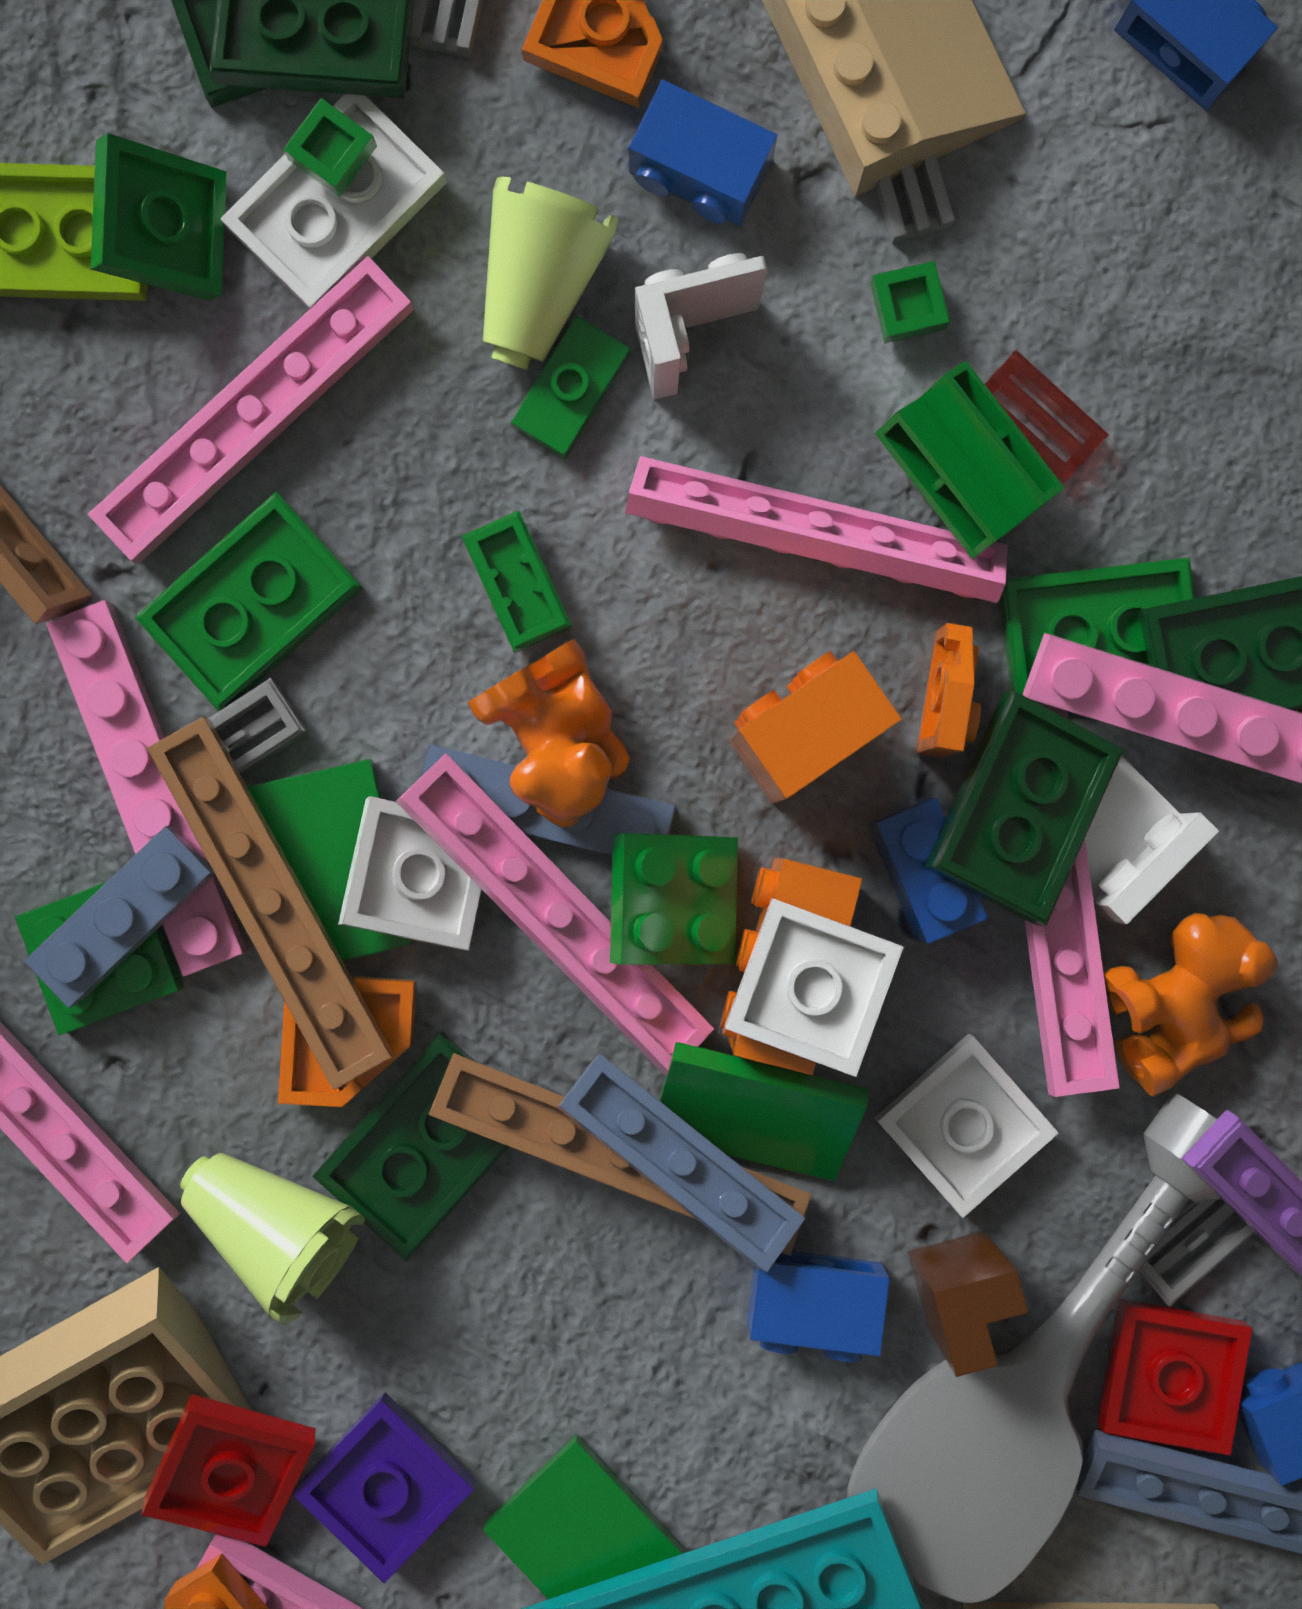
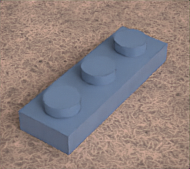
[24,826,215,1008]

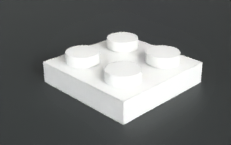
[338,796,481,951]
[725,898,903,1077]
[874,1034,1058,1218]

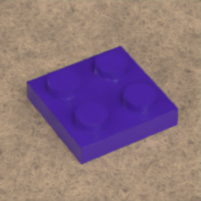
[292,1392,476,1584]

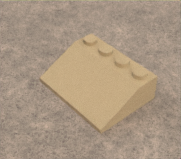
[762,0,1026,197]
[0,1267,253,1565]

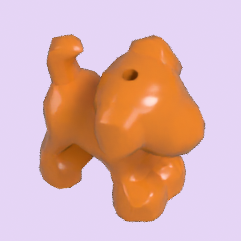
[467,638,630,828]
[1104,913,1278,1097]

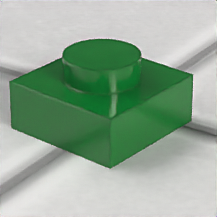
[283,98,377,197]
[870,261,950,344]

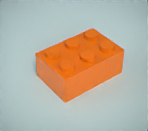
[729,650,902,804]
[720,857,862,1076]

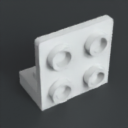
[635,253,768,400]
[1085,756,1219,925]

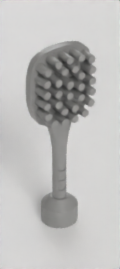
[847,1092,1221,1603]

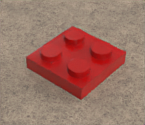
[1097,1298,1252,1456]
[142,1394,316,1547]

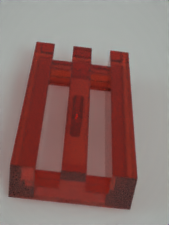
[985,350,1109,484]

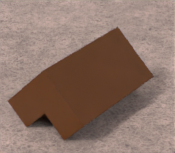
[907,1231,1028,1377]

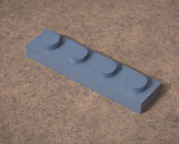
[421,744,675,855]
[557,1054,805,1272]
[1076,1429,1302,1554]

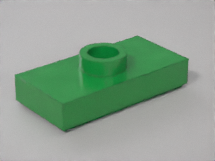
[510,315,630,459]
[461,510,572,654]

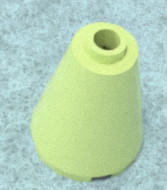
[483,176,619,370]
[180,1153,365,1326]

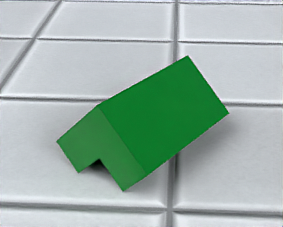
[875,361,1065,560]

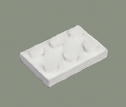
[220,94,447,310]

